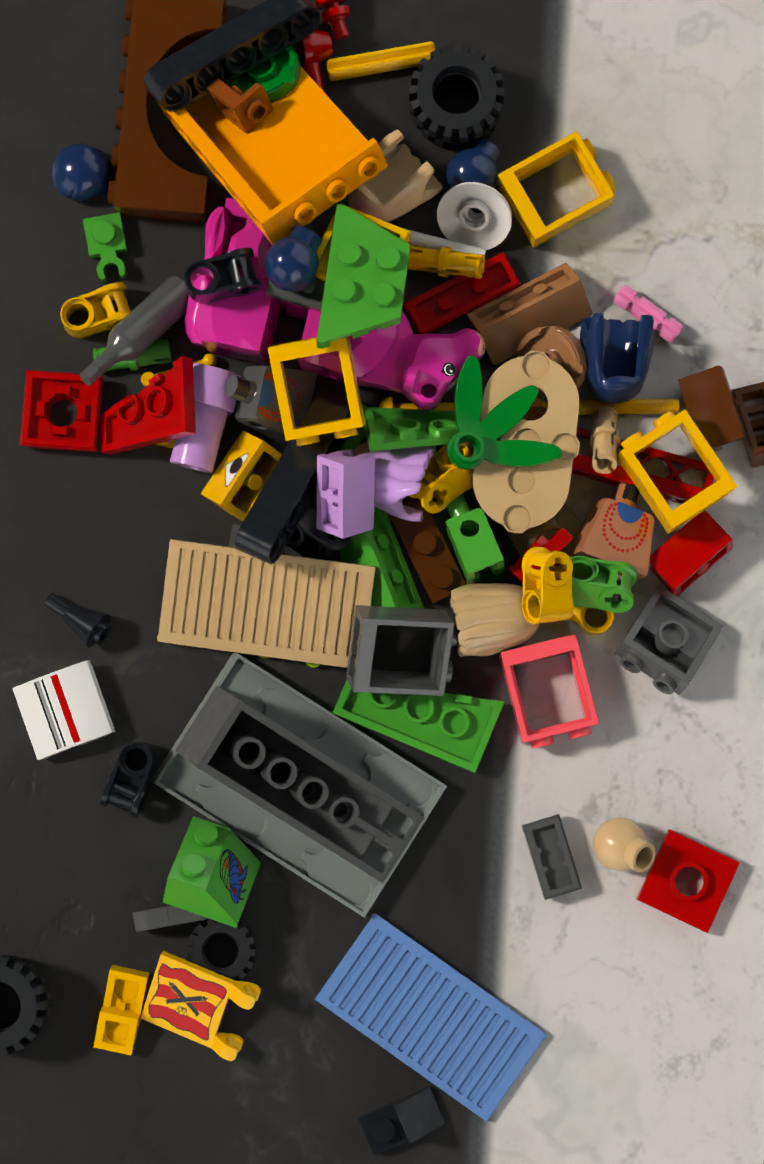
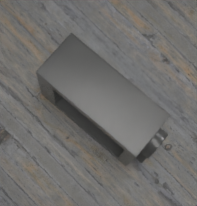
[346,605,458,696]

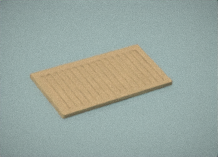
[157,539,376,668]

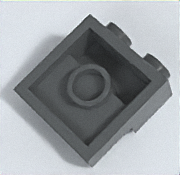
[614,585,723,695]

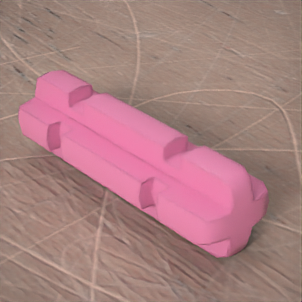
[614,285,683,343]

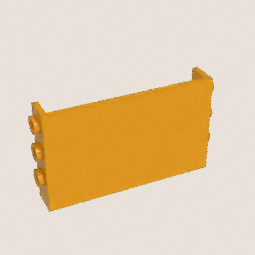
[155,67,388,245]

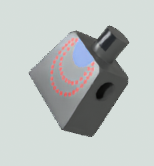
[224,366,317,443]

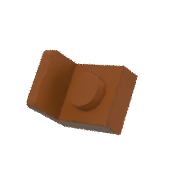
[207,78,273,133]

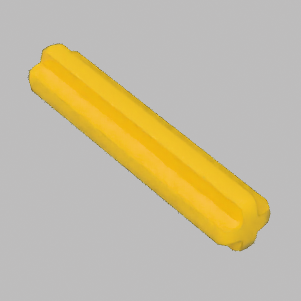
[326,41,436,81]

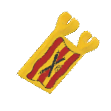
[140,951,261,1061]

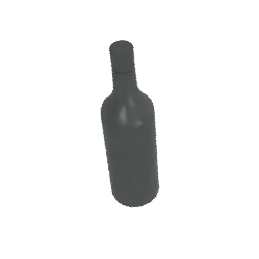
[79,276,189,385]

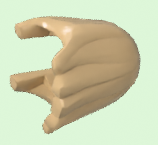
[348,130,443,222]
[450,583,540,657]

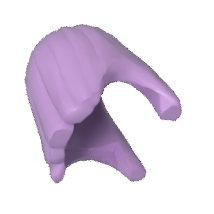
[353,442,436,522]

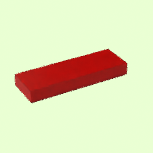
[403,252,521,334]

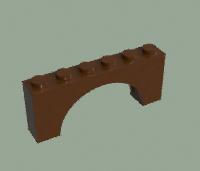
[108,0,227,223]

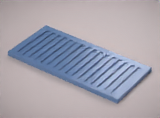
[315,913,547,1122]

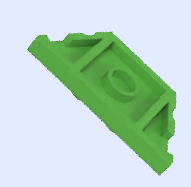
[316,203,410,349]

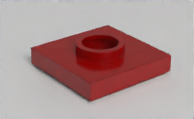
[20,370,104,453]
[636,829,740,933]

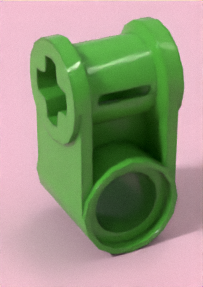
[571,556,637,613]

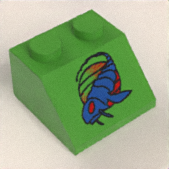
[162,816,261,928]

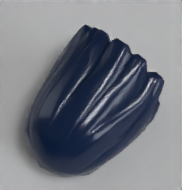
[579,313,654,405]

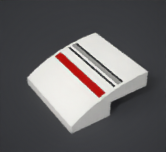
[12,660,116,760]

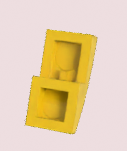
[93,965,150,1055]

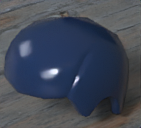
[52,143,113,202]

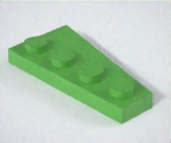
[333,680,505,773]

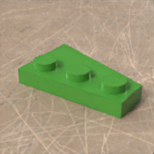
[363,407,480,451]

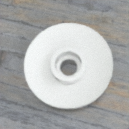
[437,182,512,250]

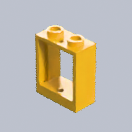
[496,131,616,248]
[268,336,365,446]
[617,409,738,534]

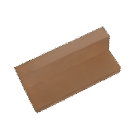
[466,263,593,365]

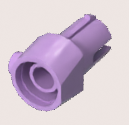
[170,363,242,473]

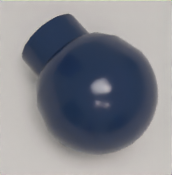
[446,138,501,189]
[265,225,322,292]

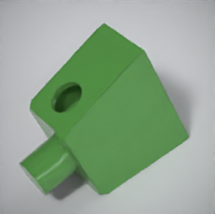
[446,495,505,584]

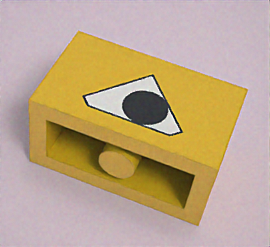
[200,431,282,521]

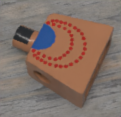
[568,483,655,579]

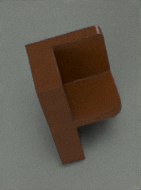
[678,365,745,452]

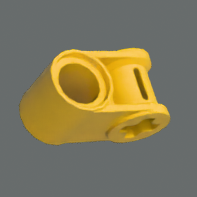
[60,282,131,339]
[410,444,474,514]
[521,546,574,624]

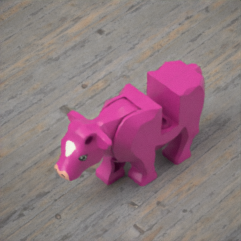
[185,198,485,410]

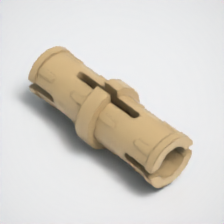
[589,406,620,474]

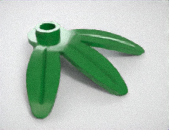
[447,355,562,470]

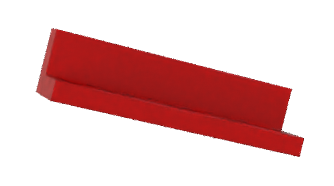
[571,427,714,504]

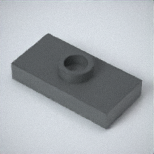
[522,814,582,900]

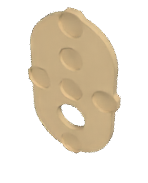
[473,351,580,534]

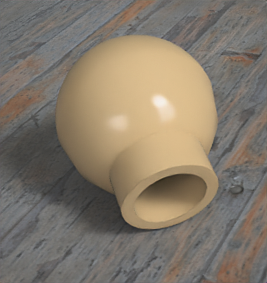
[593,817,656,872]

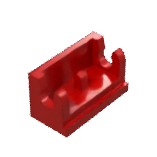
[649,511,733,597]

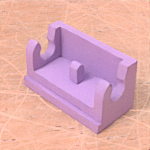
[316,449,375,539]

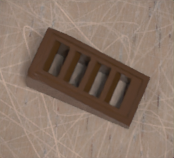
[731,382,764,468]

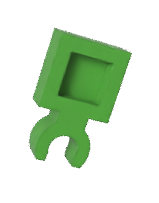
[83,212,128,283]

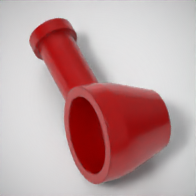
[296,30,333,95]

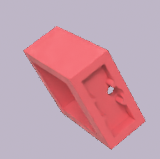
[499,634,599,749]

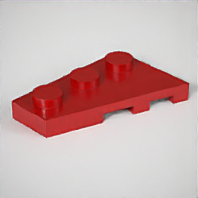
[100,356,196,455]

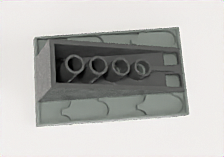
[151,652,447,918]

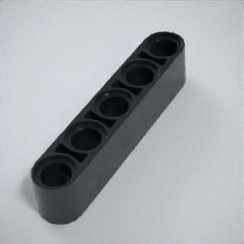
[144,0,320,112]
[235,390,351,565]

